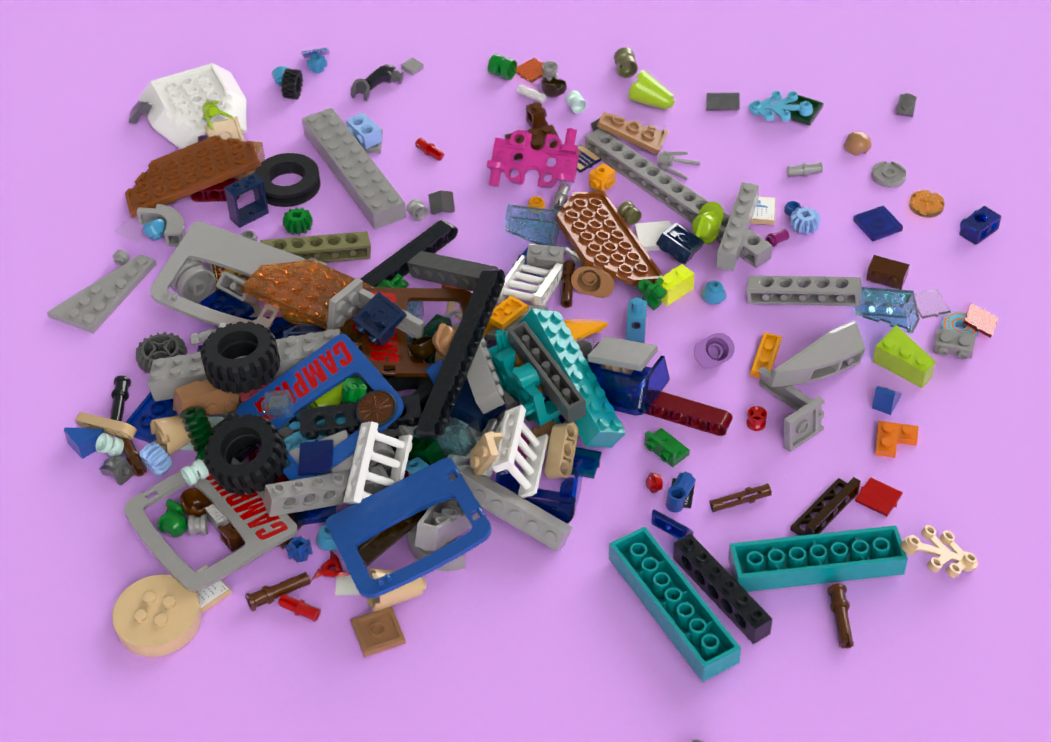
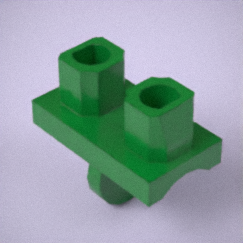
[637,277,667,311]

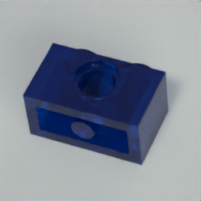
[959,205,1001,245]

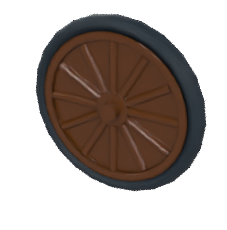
[355,390,397,427]

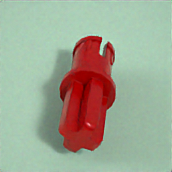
[415,138,444,161]
[278,594,321,622]

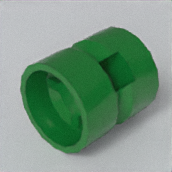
[487,54,517,80]

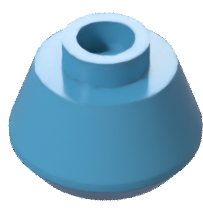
[272,66,290,86]
[142,219,166,241]
[701,281,727,304]
[316,524,337,551]

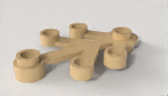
[901,525,978,578]

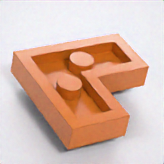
[875,421,919,458]

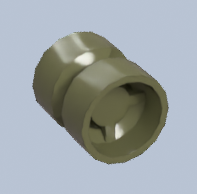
[614,47,638,78]

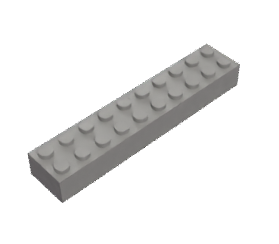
[302,108,406,230]
[148,329,341,402]

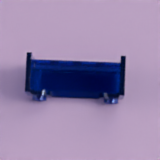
[585,342,670,416]
[495,459,585,523]

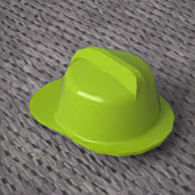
[692,202,724,244]

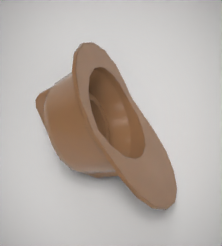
[571,266,614,298]
[432,323,458,362]

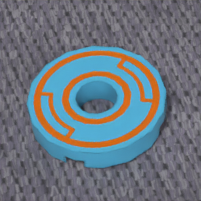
[941,312,980,337]

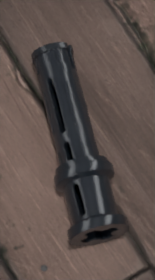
[110,376,131,422]

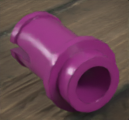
[766,229,789,247]

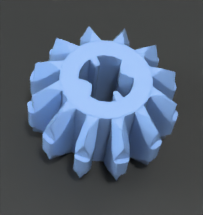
[790,206,820,235]
[139,442,173,477]

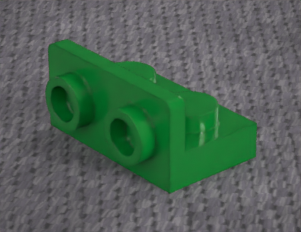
[644,428,690,467]

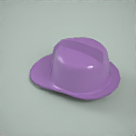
[694,333,735,369]

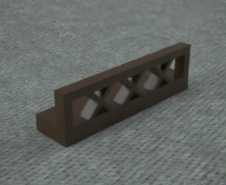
[790,477,861,536]
[358,508,428,567]

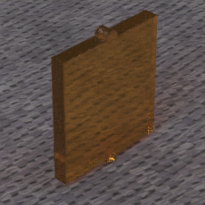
[516,58,544,83]

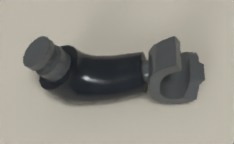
[350,64,405,101]

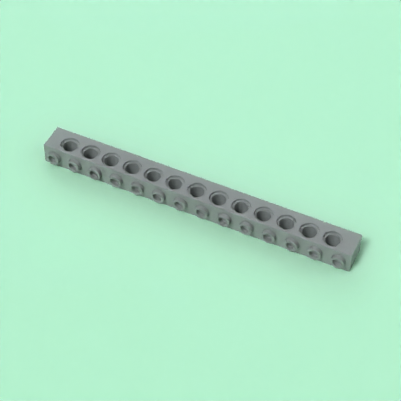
[585,128,772,268]

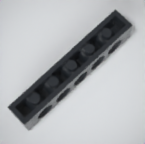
[298,394,422,440]
[673,533,772,644]

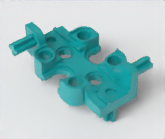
[488,329,561,426]

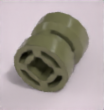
[618,201,642,225]

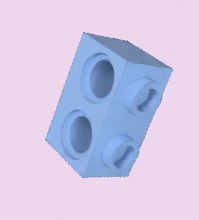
[346,112,383,150]

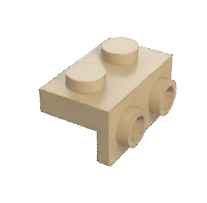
[469,431,504,475]

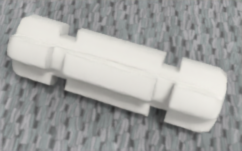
[517,85,547,103]

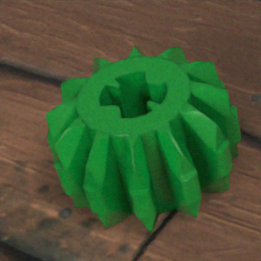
[283,207,313,236]

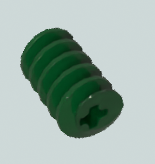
[179,406,214,452]

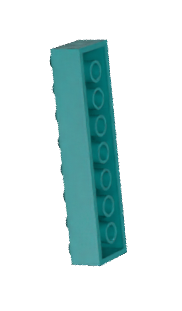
[519,308,626,448]
[728,525,908,592]
[609,527,741,682]

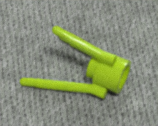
[202,99,233,130]

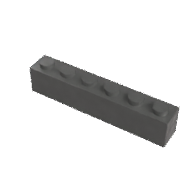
[407,251,498,291]
[508,321,586,424]

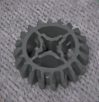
[135,332,188,374]

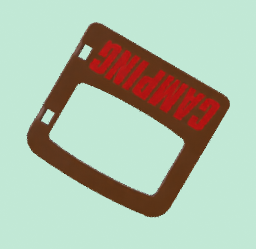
[362,287,472,377]

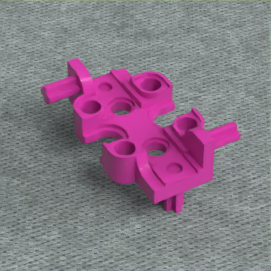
[487,128,580,188]

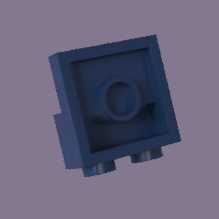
[656,222,705,264]
[353,292,407,346]

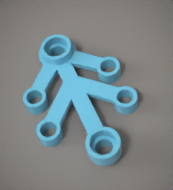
[749,91,813,121]

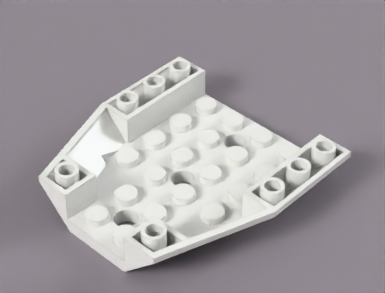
[138,63,247,149]

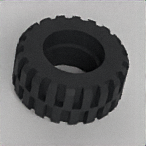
[200,321,280,394]
[204,414,288,495]

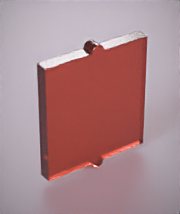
[963,303,998,338]

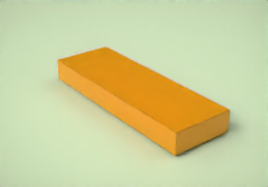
[750,332,782,378]

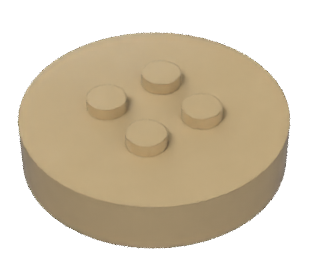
[112,574,202,657]

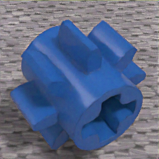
[286,536,313,563]

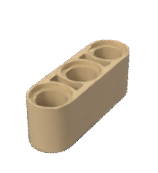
[545,422,578,479]

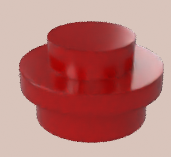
[646,473,663,493]

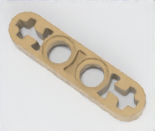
[75,412,137,440]

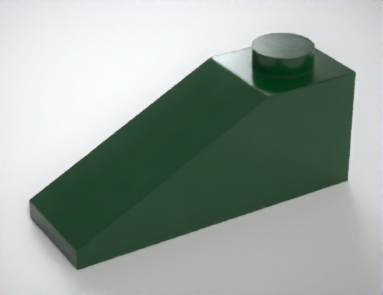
[390,436,446,465]

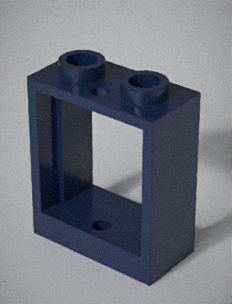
[224,173,269,228]

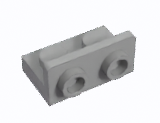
[933,328,976,359]

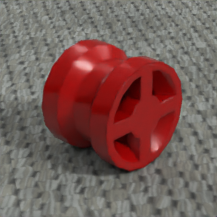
[746,406,767,431]

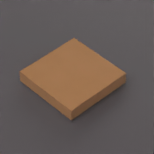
[350,606,406,657]

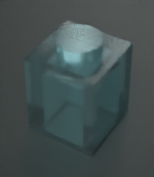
[262,390,294,420]

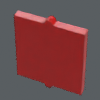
[855,477,903,517]

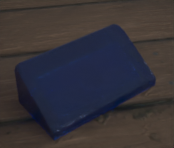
[651,509,694,540]

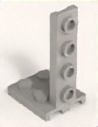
[327,278,424,339]
[759,367,825,452]

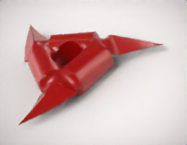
[312,551,350,580]

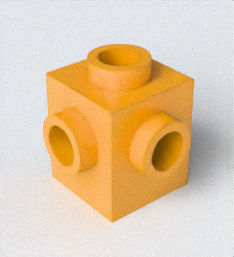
[589,163,616,192]

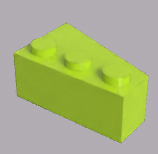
[873,325,936,388]

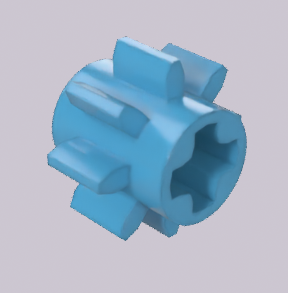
[307,53,327,74]

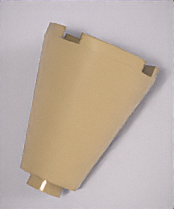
[150,416,191,456]
[367,568,426,612]

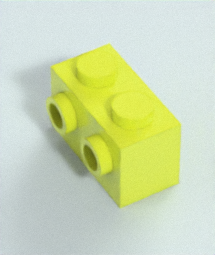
[655,264,695,306]

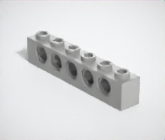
[746,276,862,306]
[263,465,389,517]

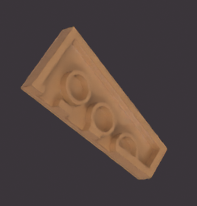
[597,112,669,155]

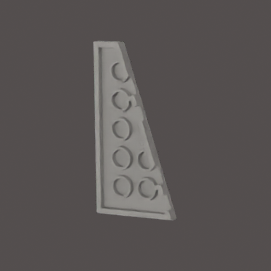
[47,254,156,334]

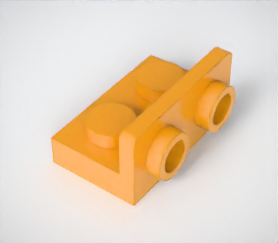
[486,295,528,330]

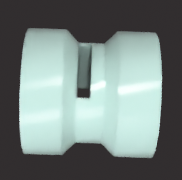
[566,91,587,114]
[96,433,124,457]
[181,459,209,486]

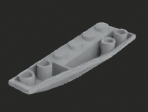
[769,321,865,387]

